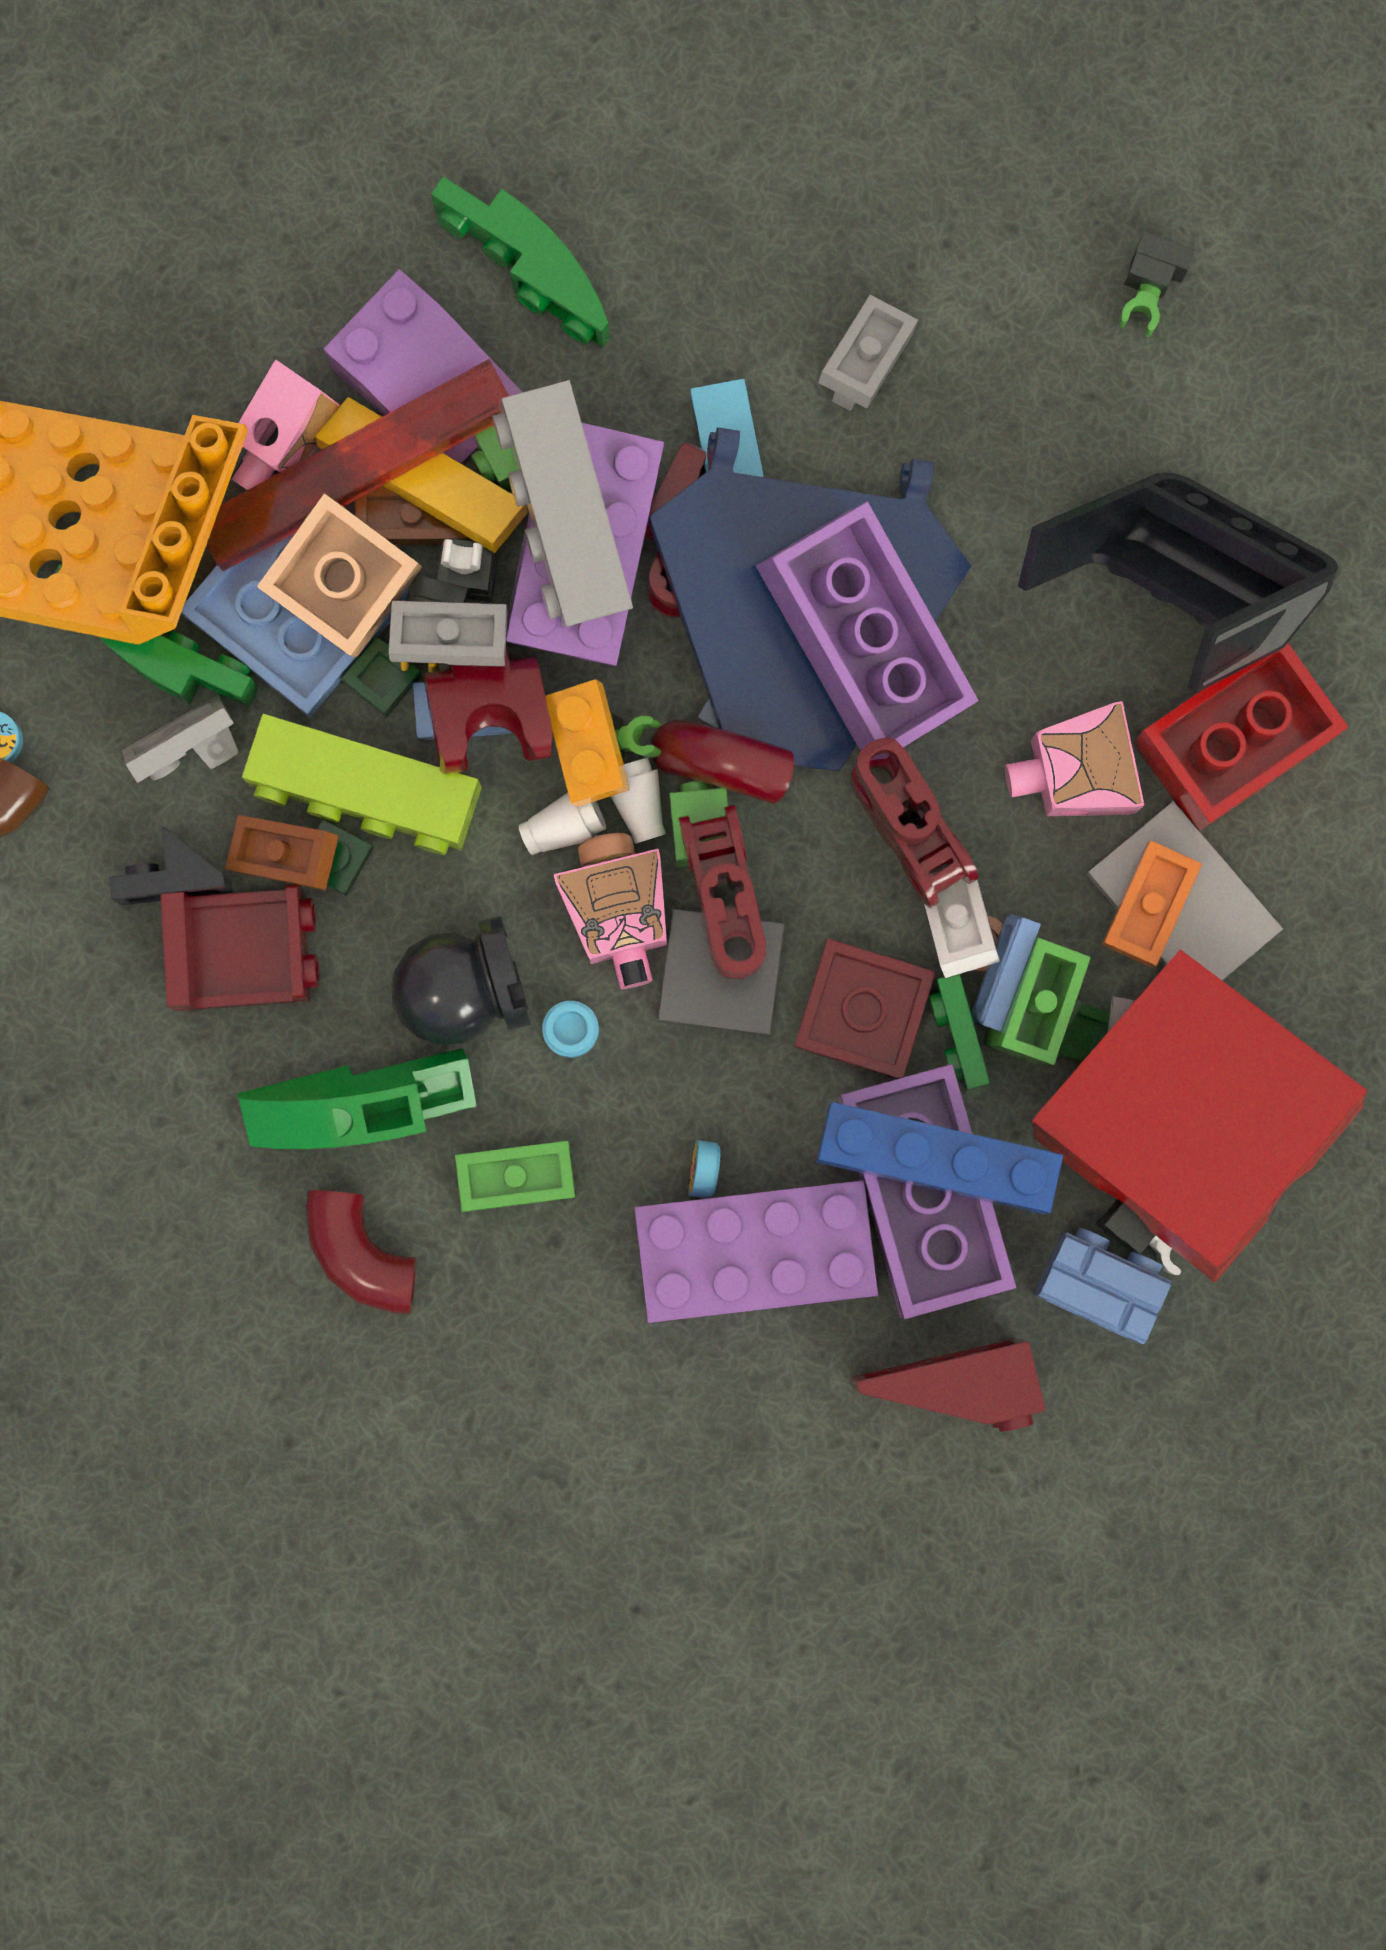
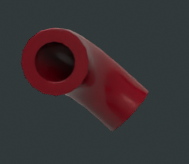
[651,720,794,804]
[306,1190,416,1314]

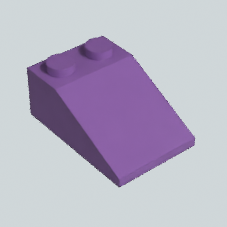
[323,269,523,465]

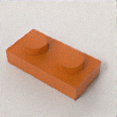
[1101,840,1202,968]

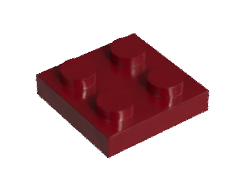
[794,938,935,1080]

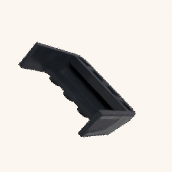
[1018,473,1338,693]

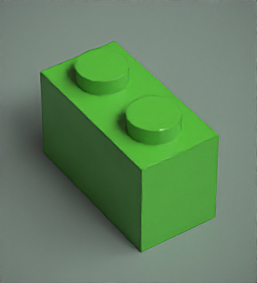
[984,938,1091,1065]

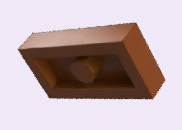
[355,485,468,546]
[225,815,339,891]

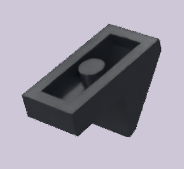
[109,826,233,906]

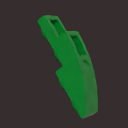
[431,176,610,348]
[54,564,259,708]
[237,1048,477,1149]

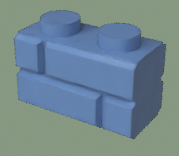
[1033,1227,1172,1344]

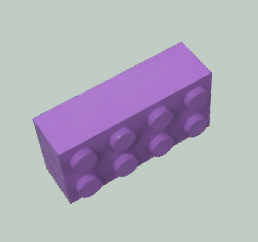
[506,422,664,666]
[755,501,979,760]
[838,1064,1016,1319]
[635,1180,878,1323]

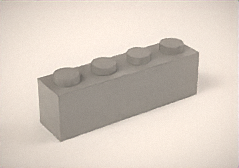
[492,380,633,628]

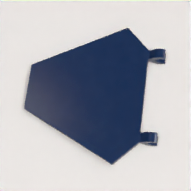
[648,427,971,771]

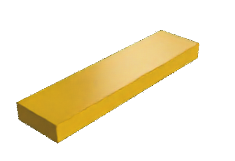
[315,397,528,553]

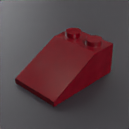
[850,1338,1046,1432]

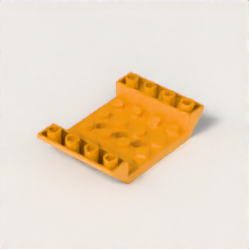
[0,401,248,645]

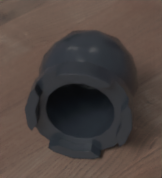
[391,915,531,1044]

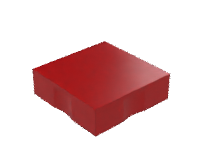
[1032,949,1367,1283]

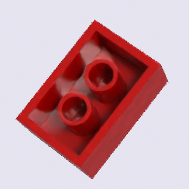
[1133,644,1349,832]

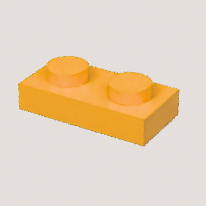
[545,679,630,807]

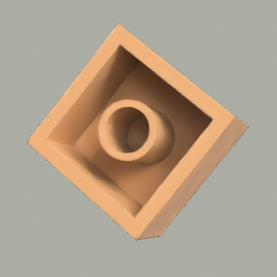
[257,494,422,658]

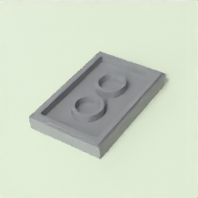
[1086,801,1283,980]

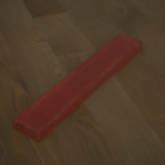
[207,359,509,571]

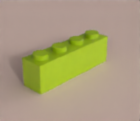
[242,714,482,855]

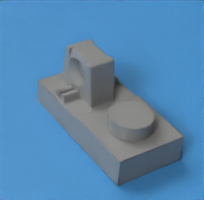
[818,295,918,411]
[389,601,507,666]
[122,694,239,783]

